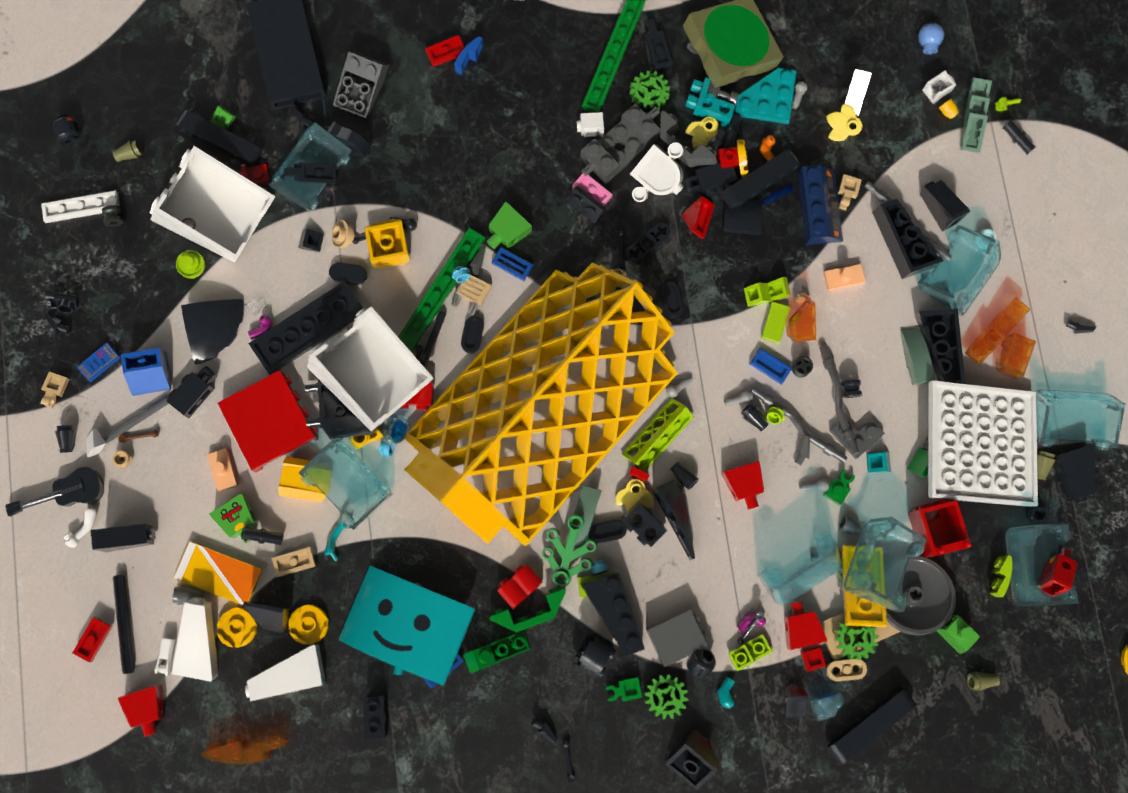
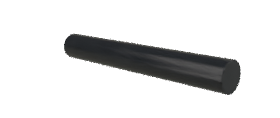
[420,311,446,366]

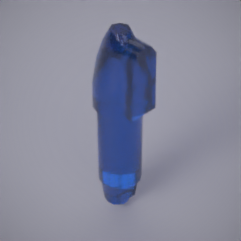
[763,186,793,205]

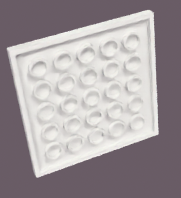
[928,381,1038,507]

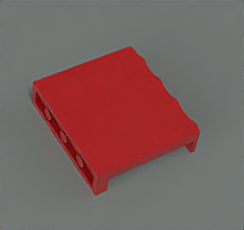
[217,370,318,473]

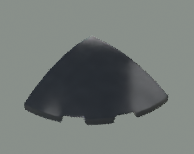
[181,299,244,365]

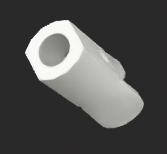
[155,638,175,676]

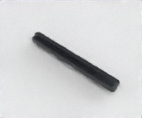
[113,575,135,674]

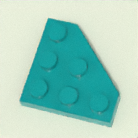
[734,68,796,124]

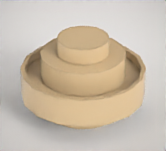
[331,220,355,249]

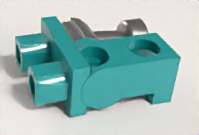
[685,78,739,128]

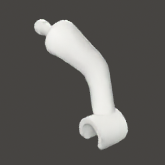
[64,503,97,548]

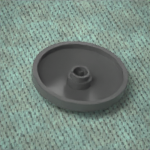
[884,555,956,635]

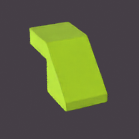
[744,277,791,306]

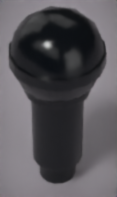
[389,217,417,231]

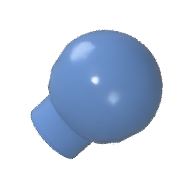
[918,23,944,54]

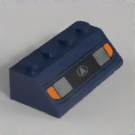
[797,165,843,245]

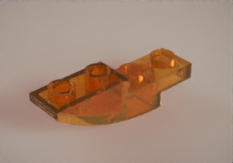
[965,297,1031,366]
[201,734,289,764]

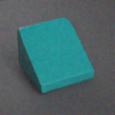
[867,452,891,473]

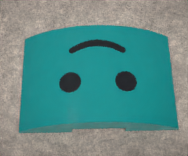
[338,566,475,685]

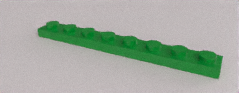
[582,0,647,113]
[398,228,485,353]

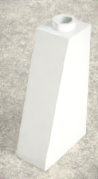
[172,597,218,681]
[245,645,326,701]

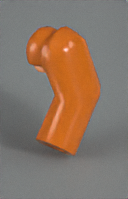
[760,135,775,162]

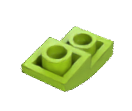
[990,555,1012,597]
[727,633,773,671]

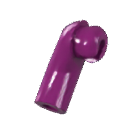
[248,315,272,340]
[736,612,766,633]

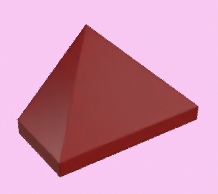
[682,197,714,239]

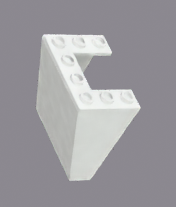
[150,146,275,263]
[307,307,433,432]

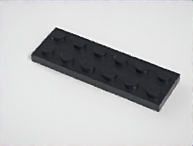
[248,281,363,375]

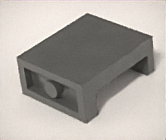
[646,610,709,667]

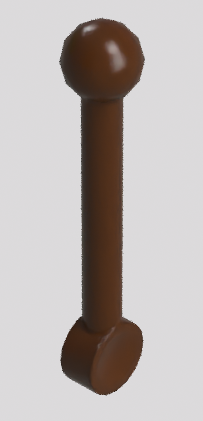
[118,430,159,443]

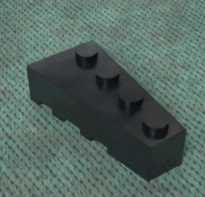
[580,572,645,656]

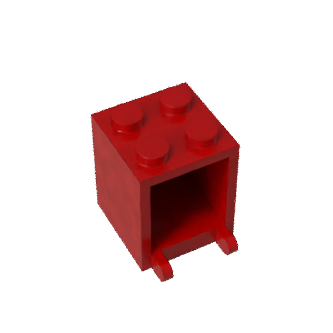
[908,498,972,558]

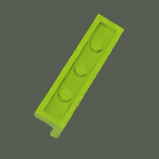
[621,398,694,472]

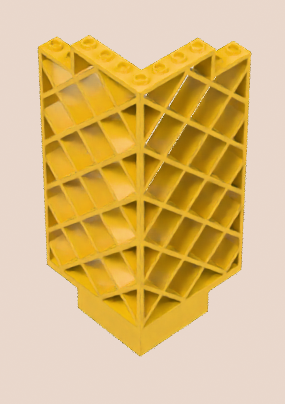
[403,263,678,547]

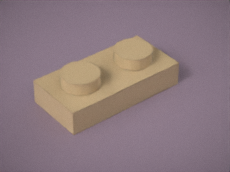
[272,547,316,577]

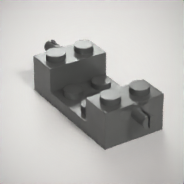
[580,103,661,184]

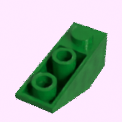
[463,631,530,673]

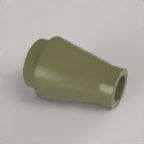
[113,140,143,162]
[1037,451,1056,481]
[967,671,1000,692]

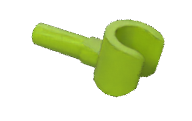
[996,97,1021,111]

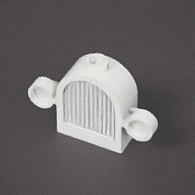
[630,143,684,202]

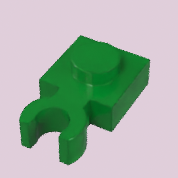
[823,469,855,506]
[605,677,642,701]

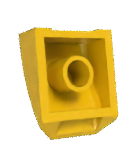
[364,219,410,269]
[278,456,332,502]

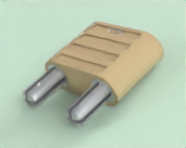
[451,275,492,316]

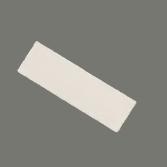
[845,69,872,125]

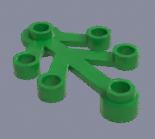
[542,514,597,587]

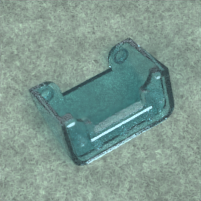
[267,123,352,211]
[917,225,1001,316]
[1036,389,1125,450]
[299,439,393,530]
[844,517,927,612]
[1006,524,1079,606]
[757,532,842,605]

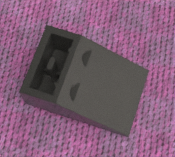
[333,52,389,118]

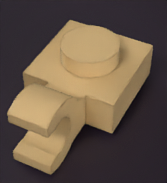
[838,174,861,210]
[41,372,70,409]

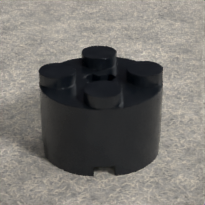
[572,631,616,678]

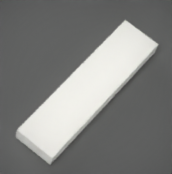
[41,190,120,223]

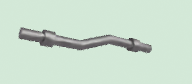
[865,181,952,262]
[819,345,859,455]
[751,387,847,463]

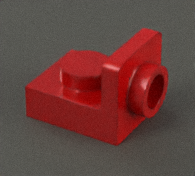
[716,147,739,168]
[240,164,271,186]

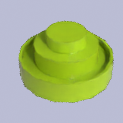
[176,250,205,279]

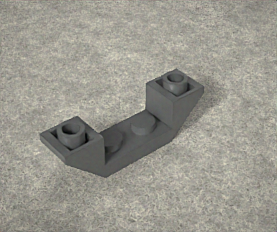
[660,110,718,167]

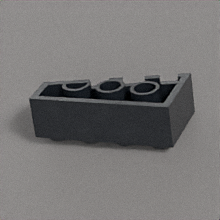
[872,199,944,279]
[915,309,966,384]

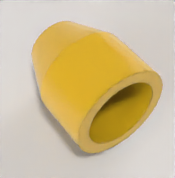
[939,99,958,119]

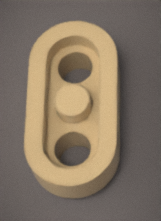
[826,659,867,681]

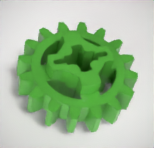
[630,71,670,111]
[834,619,879,660]
[644,674,688,719]

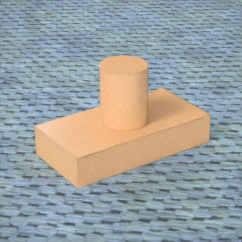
[823,264,866,291]
[207,448,238,492]

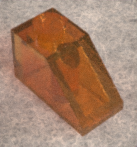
[786,299,816,342]

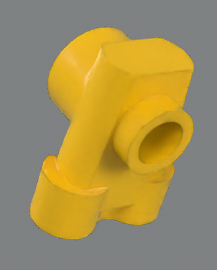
[349,428,383,450]

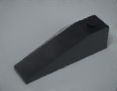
[653,479,695,560]

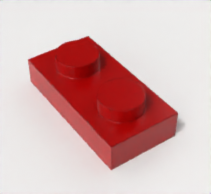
[425,35,464,67]
[72,617,113,663]

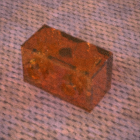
[995,333,1036,379]

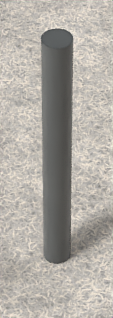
[102,396,169,445]

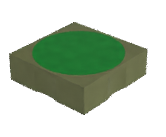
[683,0,783,88]

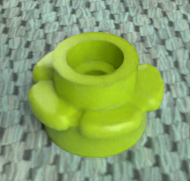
[766,407,785,424]

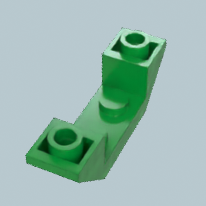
[490,587,566,632]

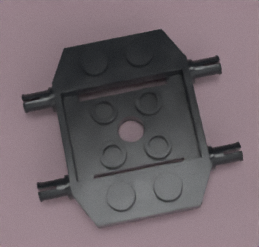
[305,379,393,440]

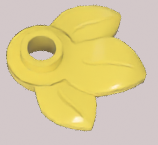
[826,104,862,141]
[686,117,718,150]
[616,479,654,518]

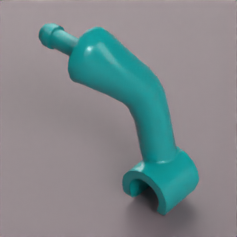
[324,515,352,561]

